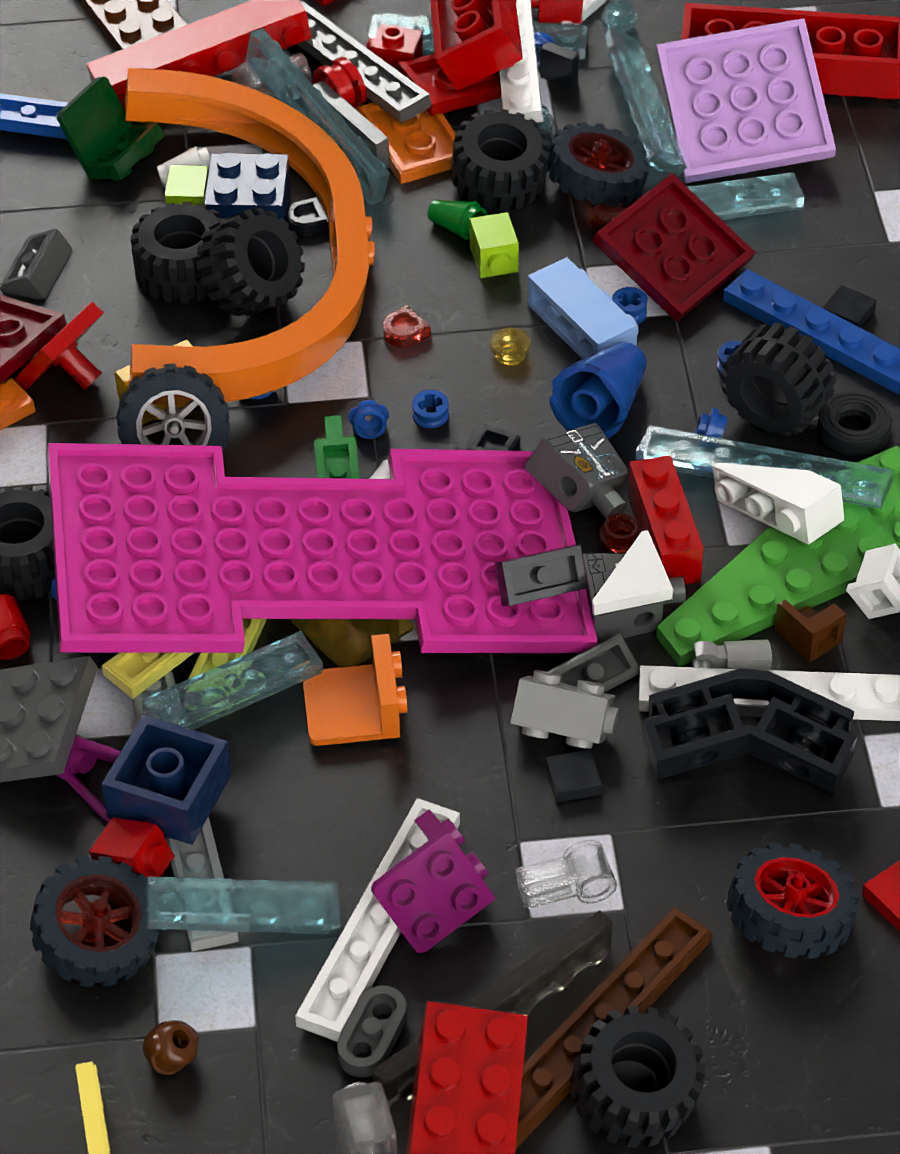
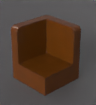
[774,600,846,663]

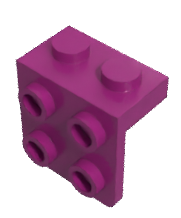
[371,809,496,953]

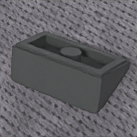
[0,228,72,299]
[548,633,640,692]

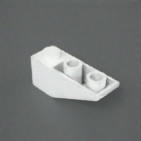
[713,463,844,545]

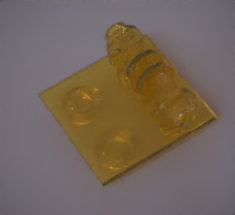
[291,619,414,667]

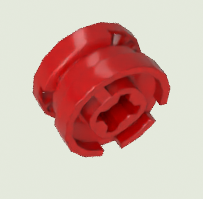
[312,57,367,108]

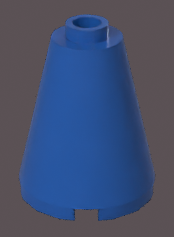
[549,342,647,439]

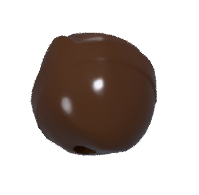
[142,1020,199,1075]

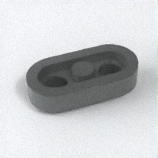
[337,985,407,1077]

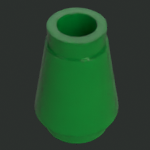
[428,199,487,239]

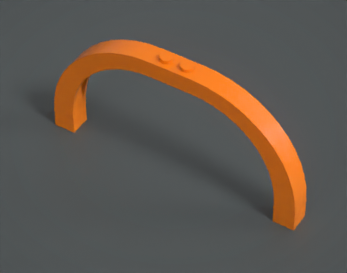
[125,67,375,405]

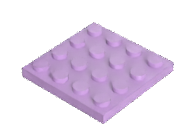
[656,18,836,183]

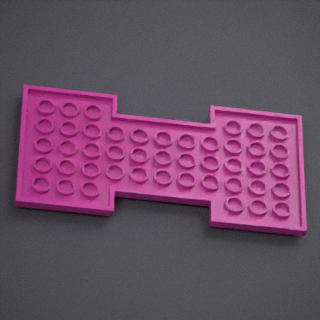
[47,443,598,653]

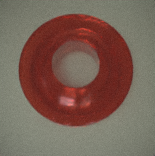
[599,513,642,553]

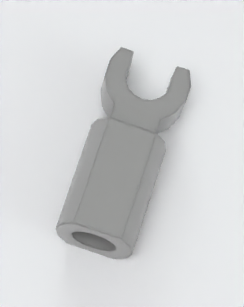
[692,640,772,670]

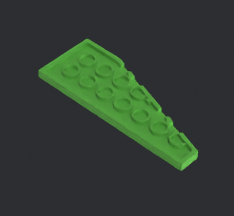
[656,445,900,667]

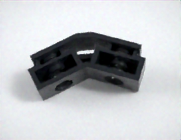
[643,668,857,794]

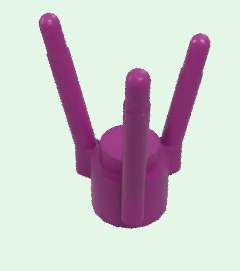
[55,733,121,824]

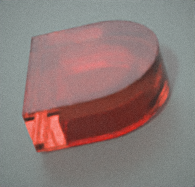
[383,305,431,348]

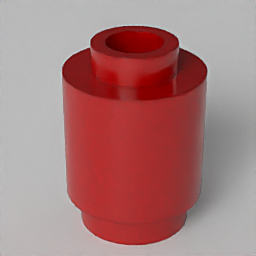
[0,594,30,660]

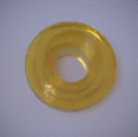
[490,327,530,364]

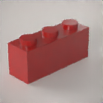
[628,455,704,585]

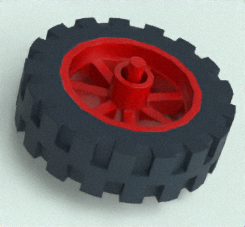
[726,843,860,959]

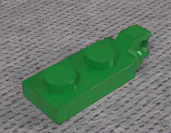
[314,415,360,479]

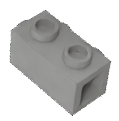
[511,670,619,749]

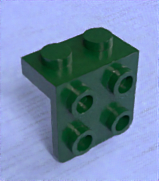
[57,76,165,181]

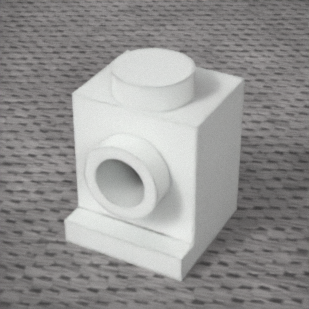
[846,543,900,619]

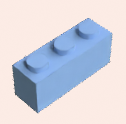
[527,257,639,359]

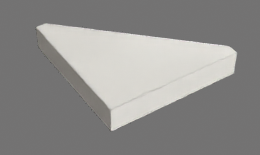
[592,530,673,615]

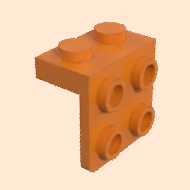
[302,634,407,746]

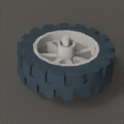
[117,364,230,452]

